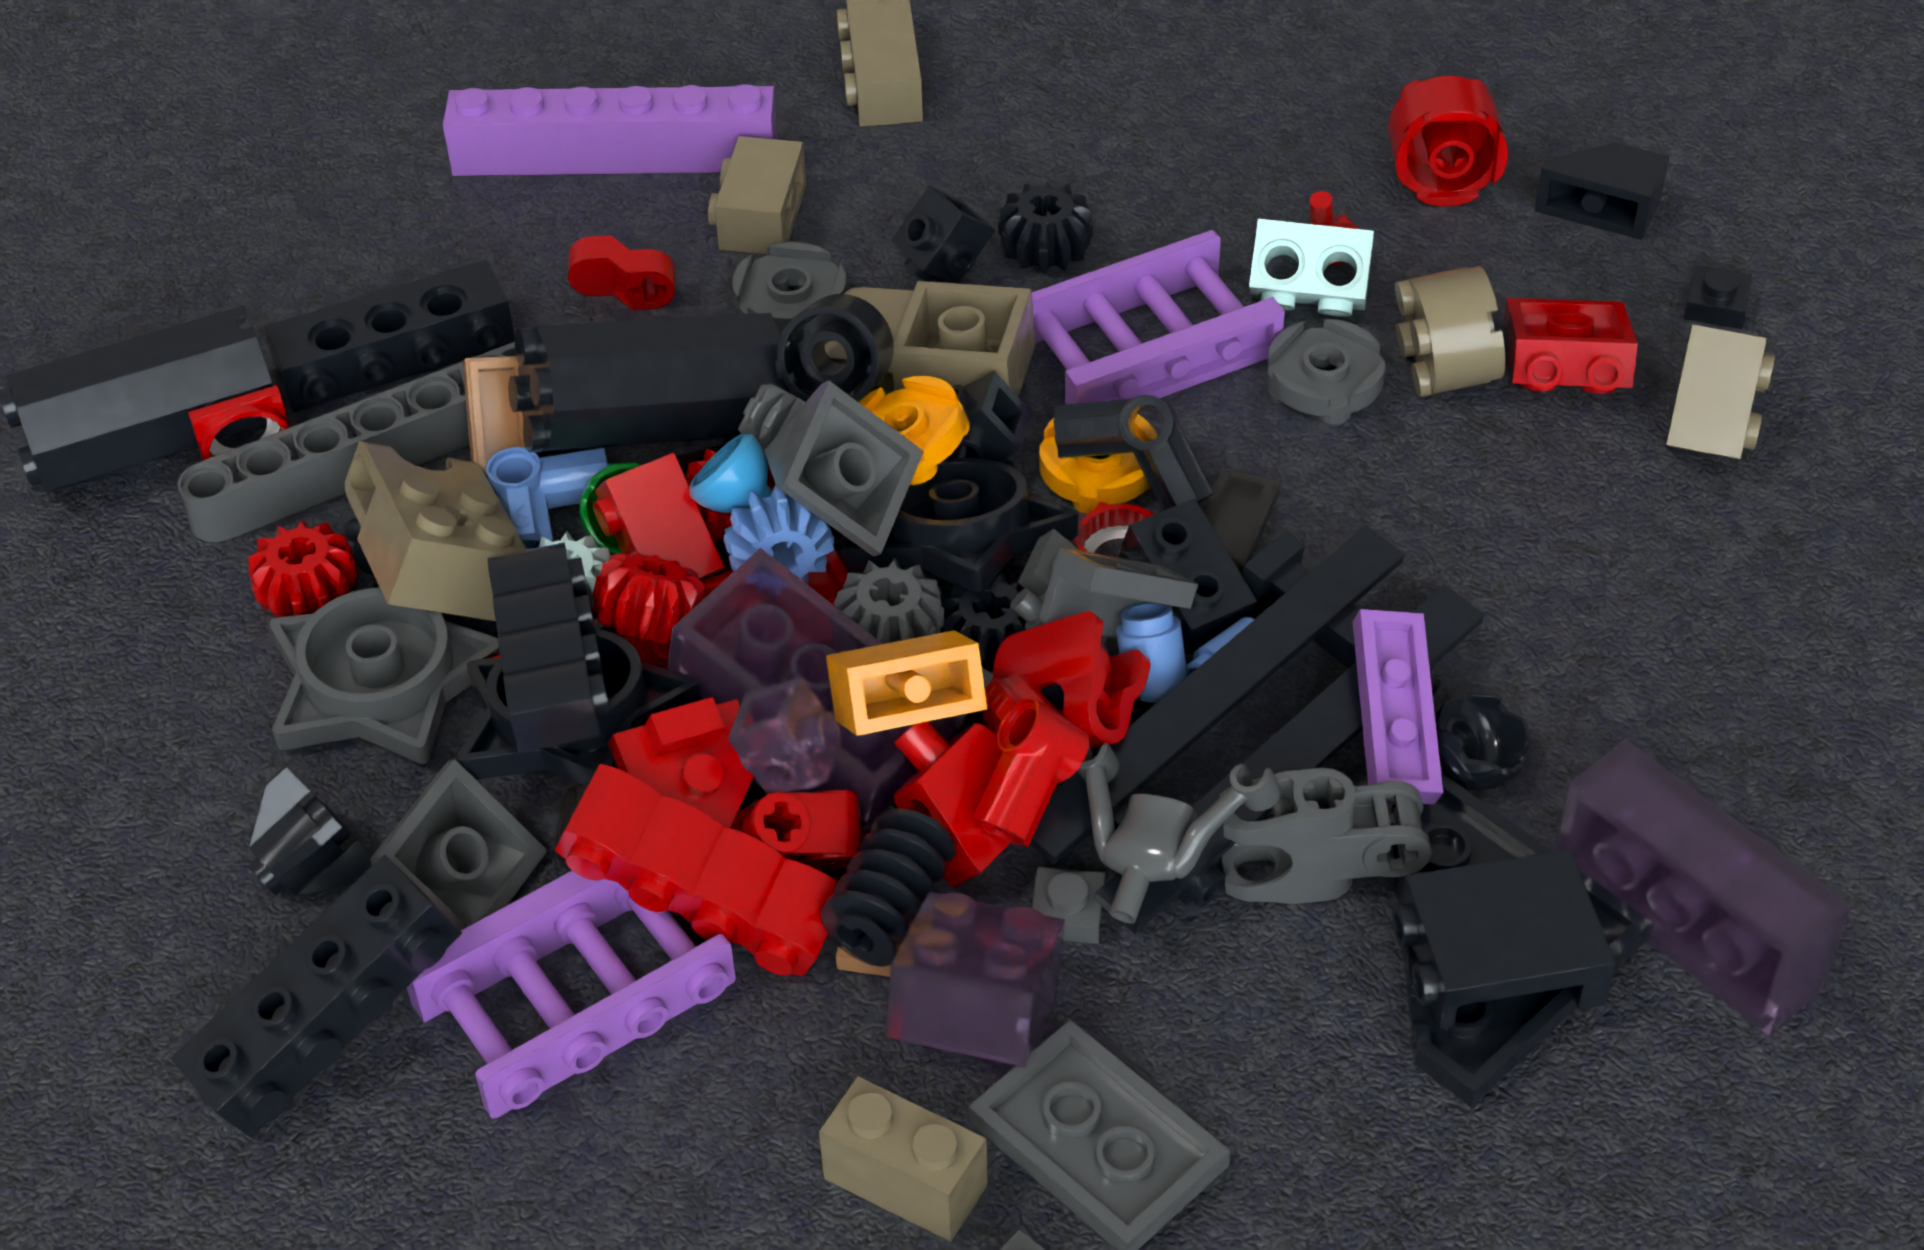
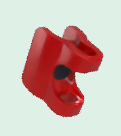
[989,611,1151,750]

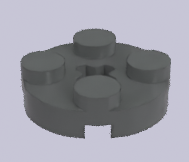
[732,242,847,334]
[1267,319,1385,425]

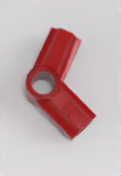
[972,673,1089,847]

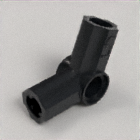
[1054,395,1215,511]

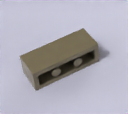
[836,0,923,127]

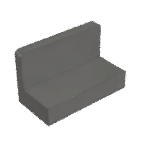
[1039,547,1198,638]

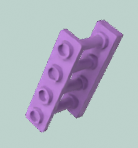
[1032,230,1285,405]
[407,871,736,1119]

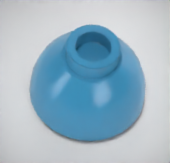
[689,434,773,513]

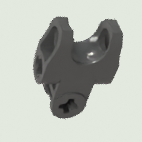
[1219,768,1432,904]

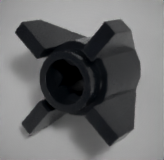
[248,766,373,896]

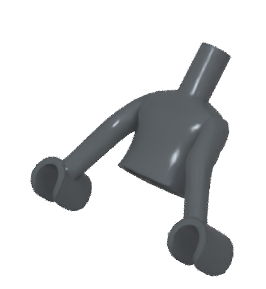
[1077,743,1281,924]

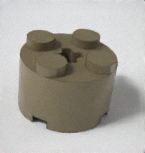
[1395,266,1505,398]

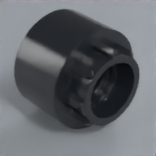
[777,294,894,402]

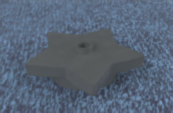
[269,587,500,764]

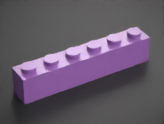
[442,84,778,176]

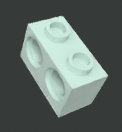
[1249,219,1374,317]

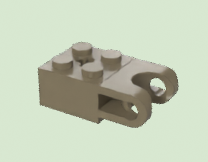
[824,281,1036,397]
[344,441,527,621]

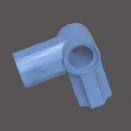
[486,447,607,549]

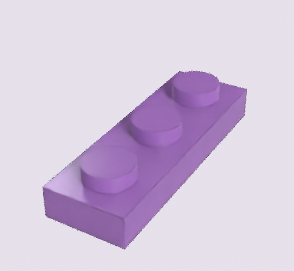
[1352,609,1443,804]

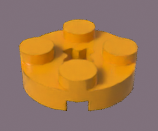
[859,376,970,485]
[1039,414,1158,514]

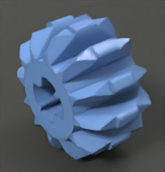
[724,484,834,596]

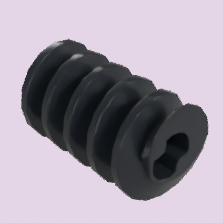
[821,808,956,967]

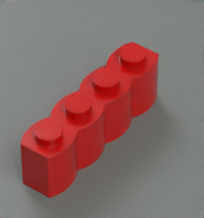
[555,764,838,976]

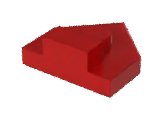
[608,697,762,828]

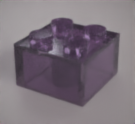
[885,892,1065,1067]

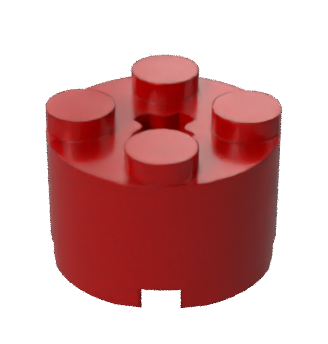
[1388,76,1508,207]

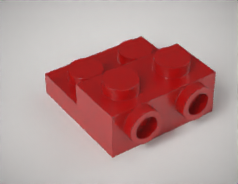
[1504,298,1638,394]

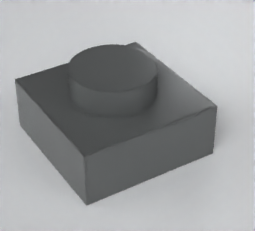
[1030,867,1105,944]

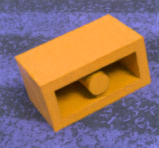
[826,630,987,736]

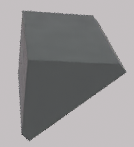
[764,381,924,557]
[370,759,548,931]

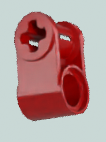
[730,790,862,870]

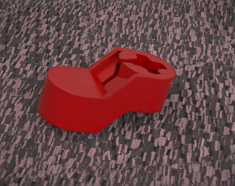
[568,235,675,311]

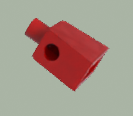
[893,721,1057,888]

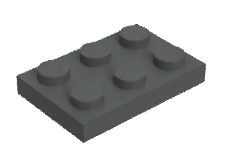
[968,1019,1230,1250]

